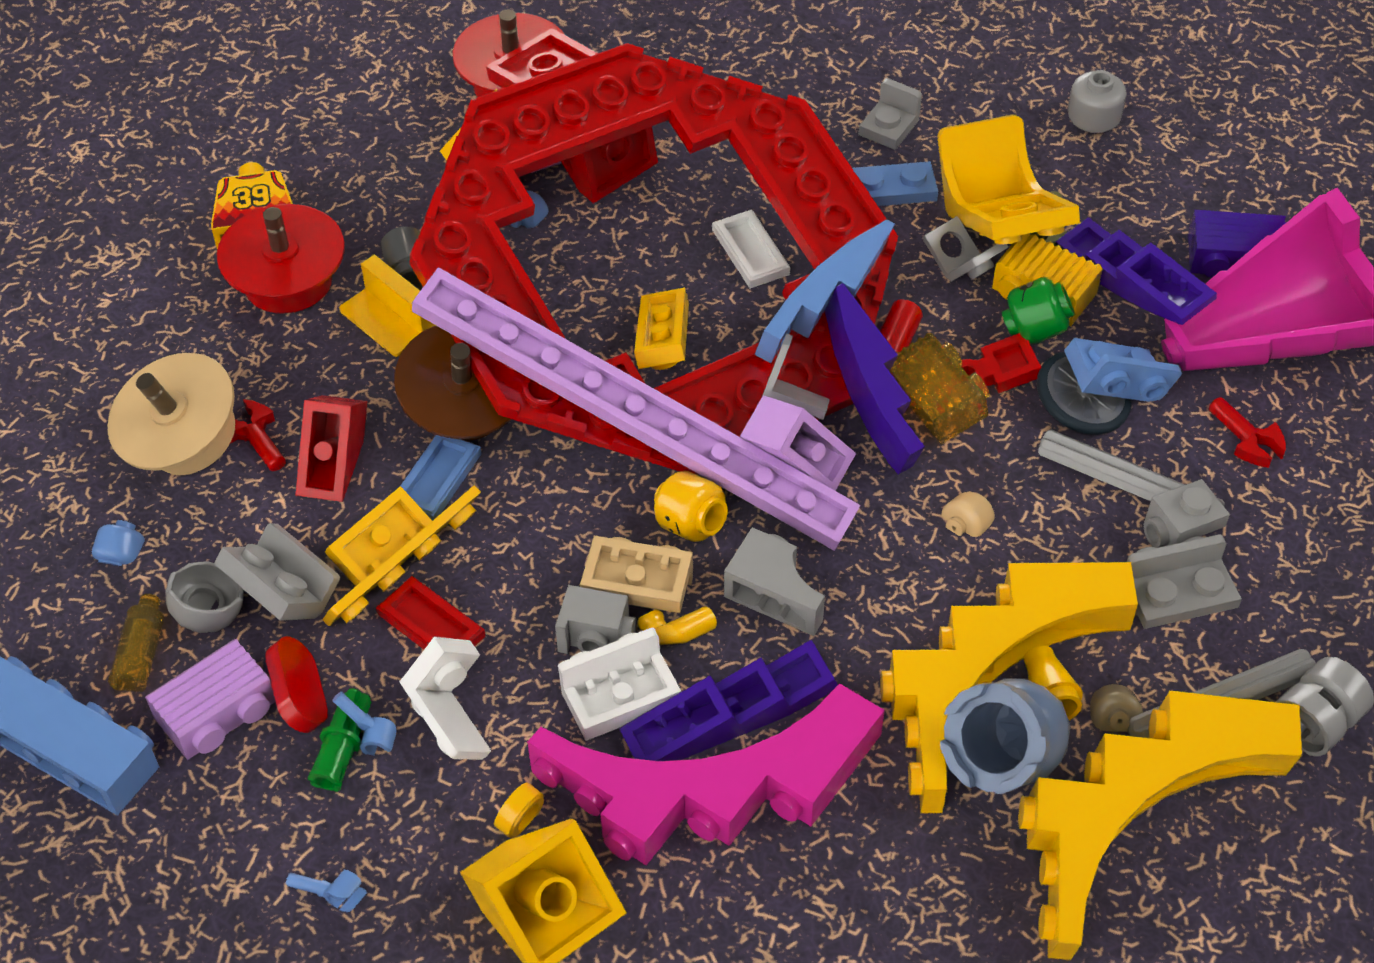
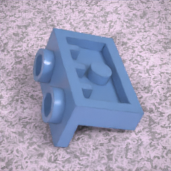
[1064,338,1182,402]

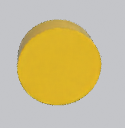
[494,782,544,838]

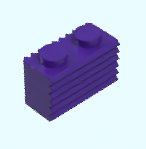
[1188,210,1286,278]

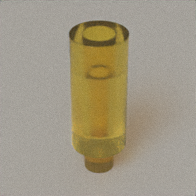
[108,594,164,692]

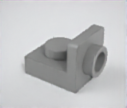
[858,78,922,150]

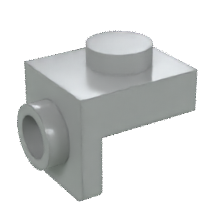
[1143,479,1230,548]

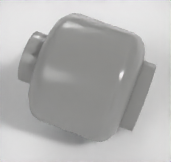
[1068,70,1127,133]

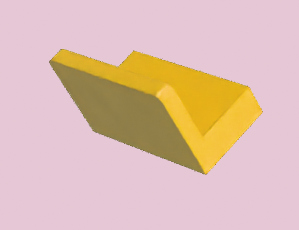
[339,254,435,357]

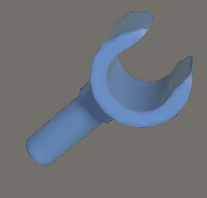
[332,691,396,755]
[286,869,367,912]

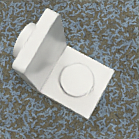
[400,637,491,760]

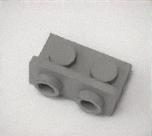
[214,523,340,621]
[1127,534,1242,629]

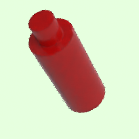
[880,299,923,374]

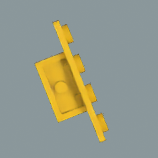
[322,485,481,626]

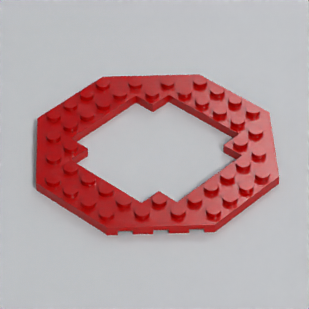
[409,43,898,475]

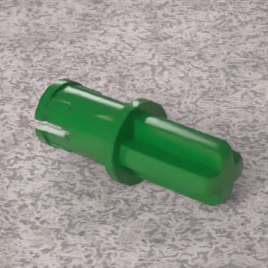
[307,688,371,792]

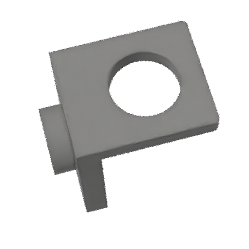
[922,216,1009,282]
[762,333,830,420]

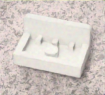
[558,628,681,741]

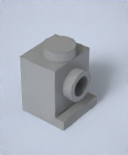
[555,585,636,654]

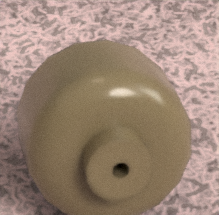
[1090,684,1143,732]

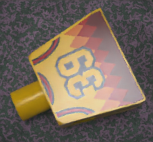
[211,162,293,248]

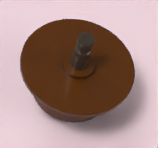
[394,325,511,442]

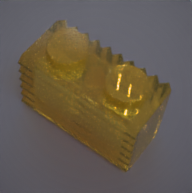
[890,333,989,445]

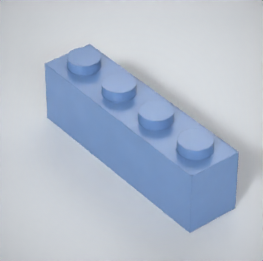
[0,656,159,816]

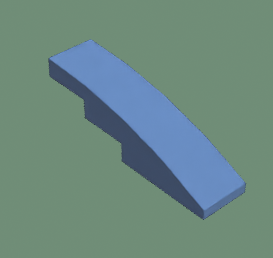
[755,220,895,363]

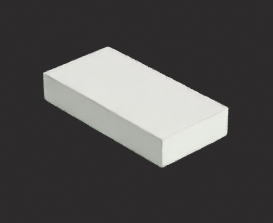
[712,209,790,289]

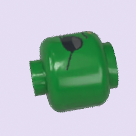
[1002,276,1075,345]

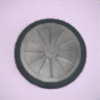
[1037,351,1131,435]

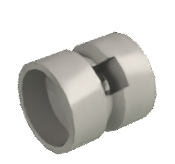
[1276,657,1374,757]

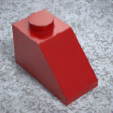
[295,395,368,502]

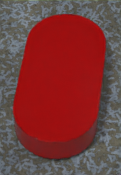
[265,636,328,733]

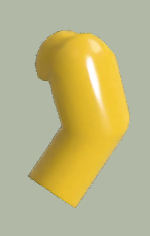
[637,606,717,645]

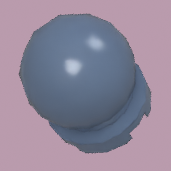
[940,679,1071,794]

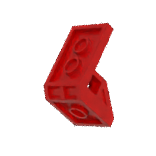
[486,28,658,204]

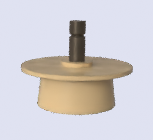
[108,353,235,475]

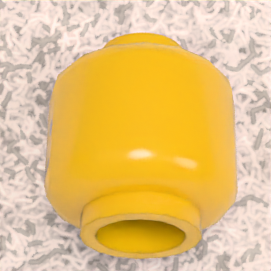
[654,471,728,542]

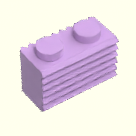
[145,639,275,760]

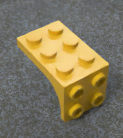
[938,115,1080,244]

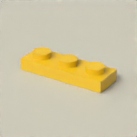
[634,287,689,370]

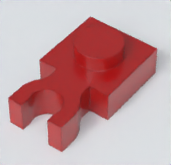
[952,333,1041,397]

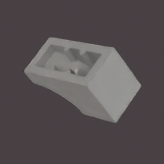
[724,527,825,636]

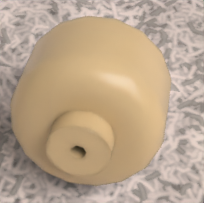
[941,491,995,537]

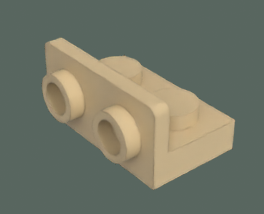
[580,536,693,613]

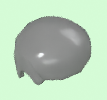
[165,561,244,633]

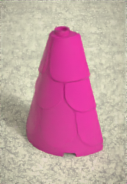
[1161,188,1374,371]

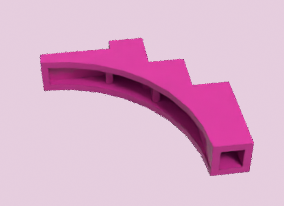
[527,684,885,865]

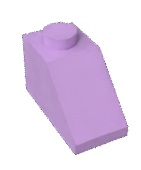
[740,395,856,491]

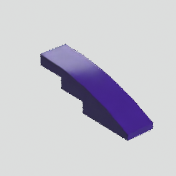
[1055,217,1217,325]
[825,283,925,475]
[619,640,838,761]

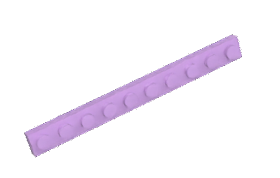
[412,267,860,551]

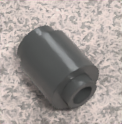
[380,227,423,291]

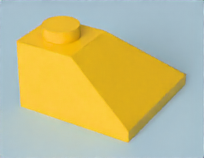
[460,819,626,963]

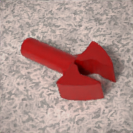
[1209,397,1286,468]
[230,399,286,471]

